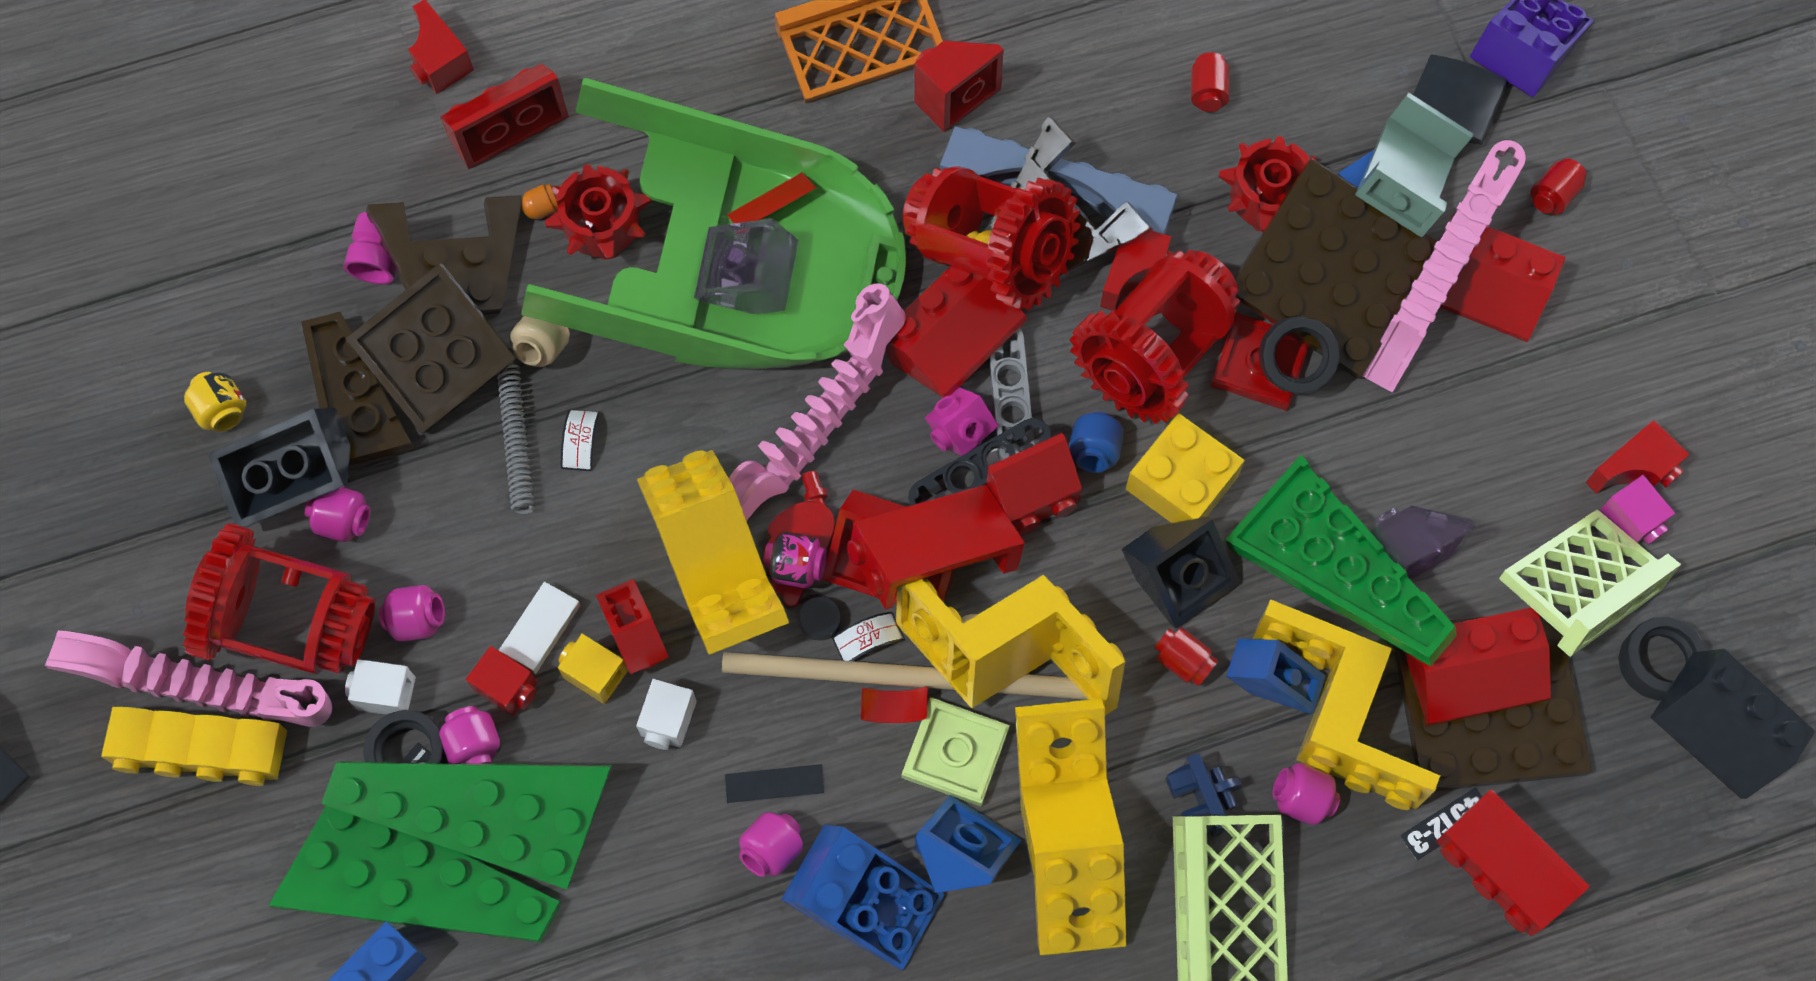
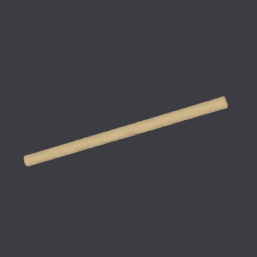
[722,652,1089,700]

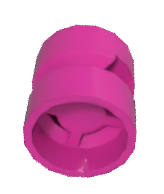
[343,212,397,284]

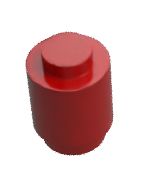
[1191,52,1229,112]
[1530,158,1587,215]
[1154,627,1219,687]

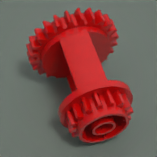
[903,166,1081,310]
[1069,250,1240,424]
[183,523,376,675]

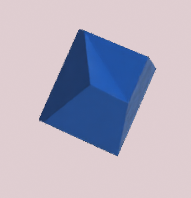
[914,795,1022,893]

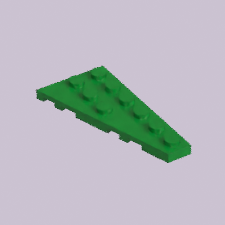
[1225,455,1457,666]
[321,761,612,890]
[268,806,562,943]

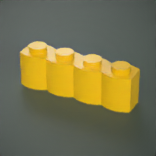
[101,707,287,786]

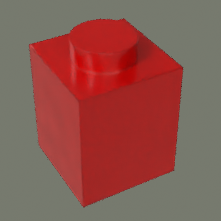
[465,645,538,717]

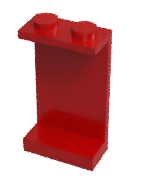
[847,485,1025,610]

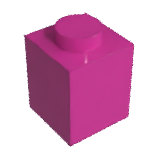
[1600,475,1675,545]

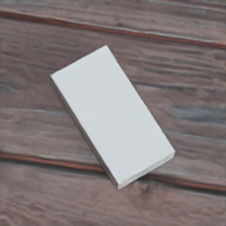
[499,582,581,674]

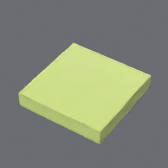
[901,697,1010,807]

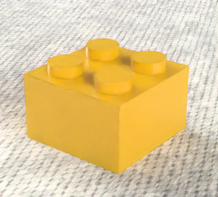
[1125,413,1245,523]

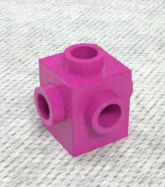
[925,387,998,456]

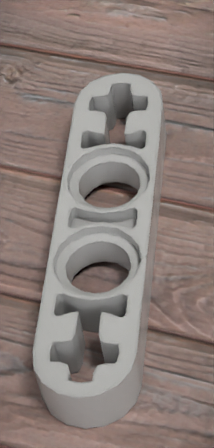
[988,328,1035,461]

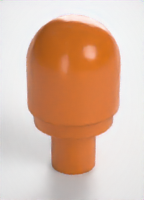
[521,183,561,220]

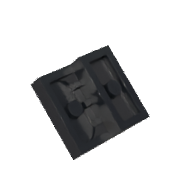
[1413,54,1508,145]

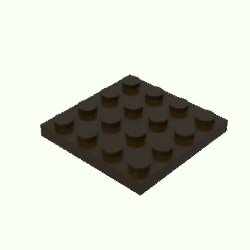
[1234,158,1437,378]
[1393,615,1592,791]

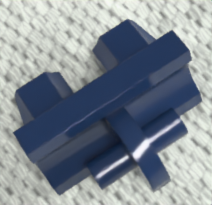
[1165,753,1242,837]

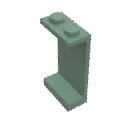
[1355,92,1473,237]

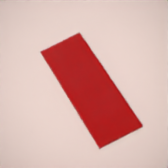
[727,172,816,231]

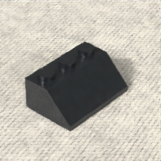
[208,408,350,527]
[1650,649,1816,799]

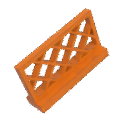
[775,0,943,104]

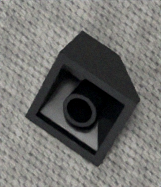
[1121,517,1241,628]

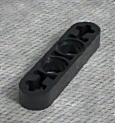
[908,418,1052,506]

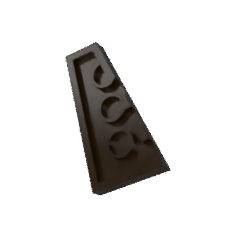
[301,312,414,466]

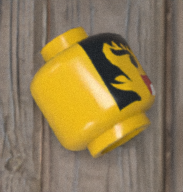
[184,372,246,433]

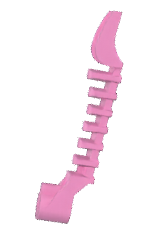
[1363,140,1526,393]
[729,284,906,521]
[45,630,332,727]

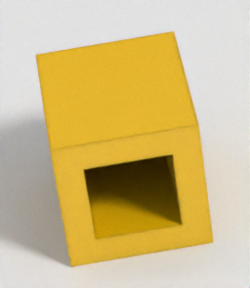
[558,634,628,705]

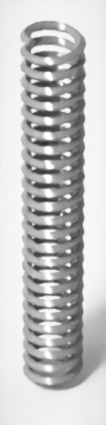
[497,364,535,514]

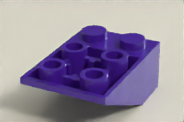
[1469,0,1594,97]

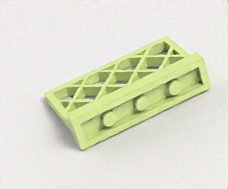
[1499,509,1681,657]
[1173,815,1288,981]

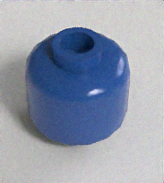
[1069,411,1124,473]

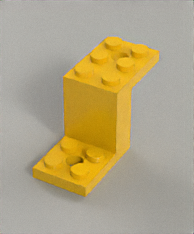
[637,450,789,655]
[896,575,1125,716]
[1253,600,1440,810]
[1015,698,1126,956]

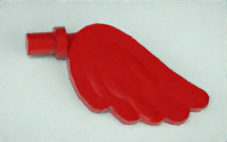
[764,471,836,608]

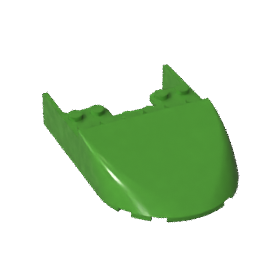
[521,78,906,369]

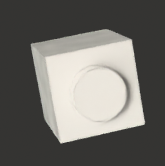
[345,659,416,715]
[636,679,697,750]

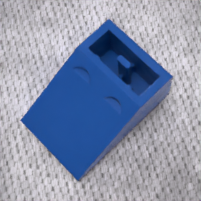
[781,825,945,971]

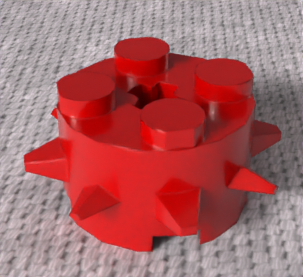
[1219,136,1317,232]
[545,164,651,260]

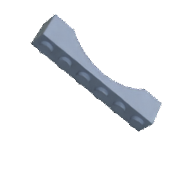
[940,126,1177,234]

